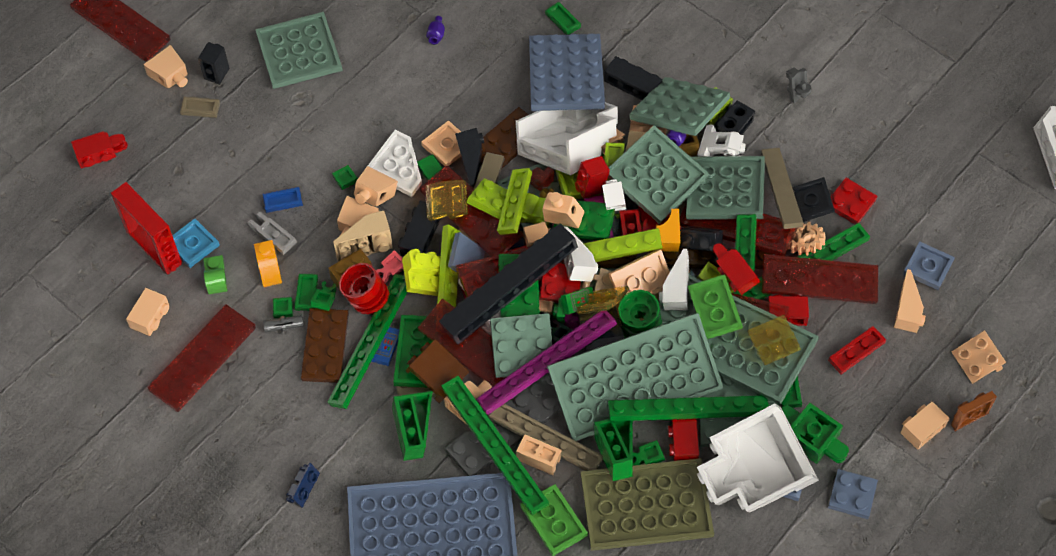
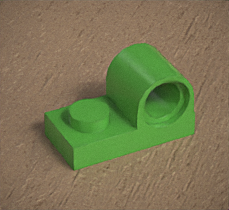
[203,255,228,294]

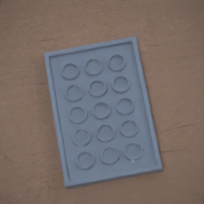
[529,34,605,111]

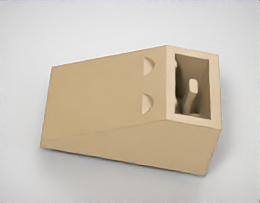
[333,211,393,262]

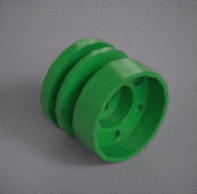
[618,290,662,336]

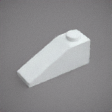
[564,226,598,282]
[659,249,689,310]

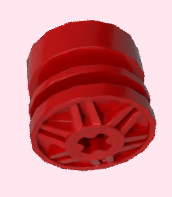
[339,263,389,314]

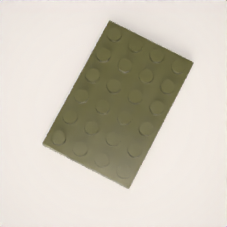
[580,458,714,551]

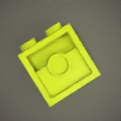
[402,249,441,296]

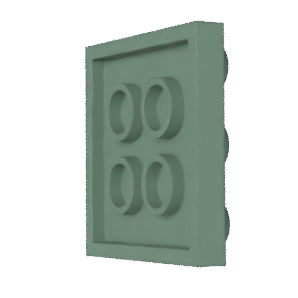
[490,313,552,378]

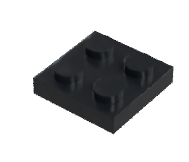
[792,177,835,222]

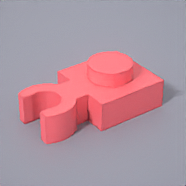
[376,250,403,283]

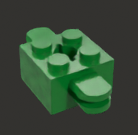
[782,403,849,464]

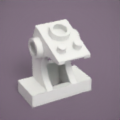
[697,125,746,157]

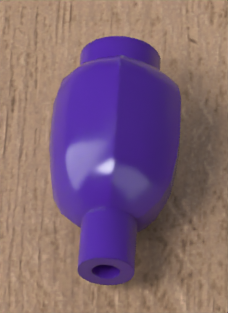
[426,16,445,45]
[666,130,686,147]

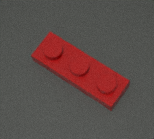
[828,326,886,375]

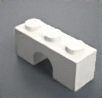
[602,179,626,214]

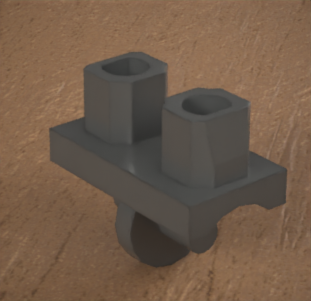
[786,67,811,103]

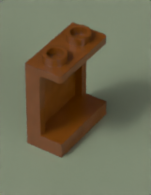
[406,339,469,404]

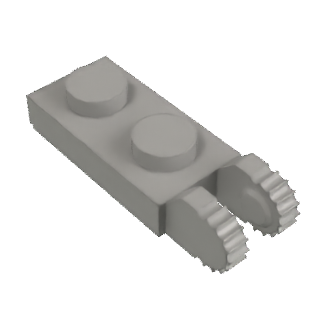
[247,212,297,255]

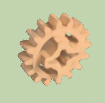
[784,222,825,255]

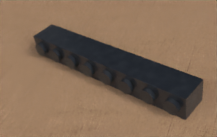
[439,223,578,345]

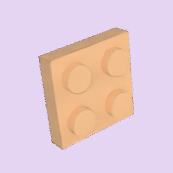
[421,120,461,168]

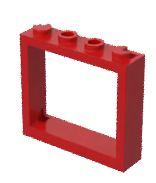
[111,182,182,275]

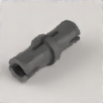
[263,315,304,333]

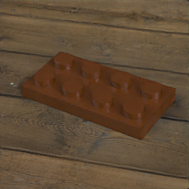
[480,107,529,169]
[301,308,349,383]

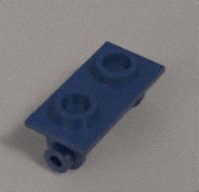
[286,463,320,508]

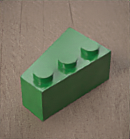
[392,391,433,461]
[594,419,633,481]

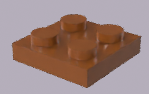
[951,391,997,431]

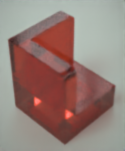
[530,167,554,191]

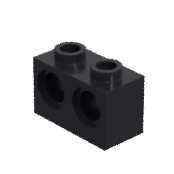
[715,100,755,135]

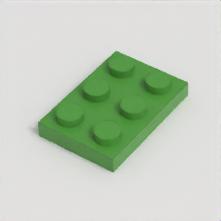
[687,274,743,339]
[520,484,588,556]

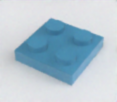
[172,219,220,268]

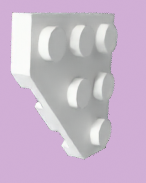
[365,130,422,197]

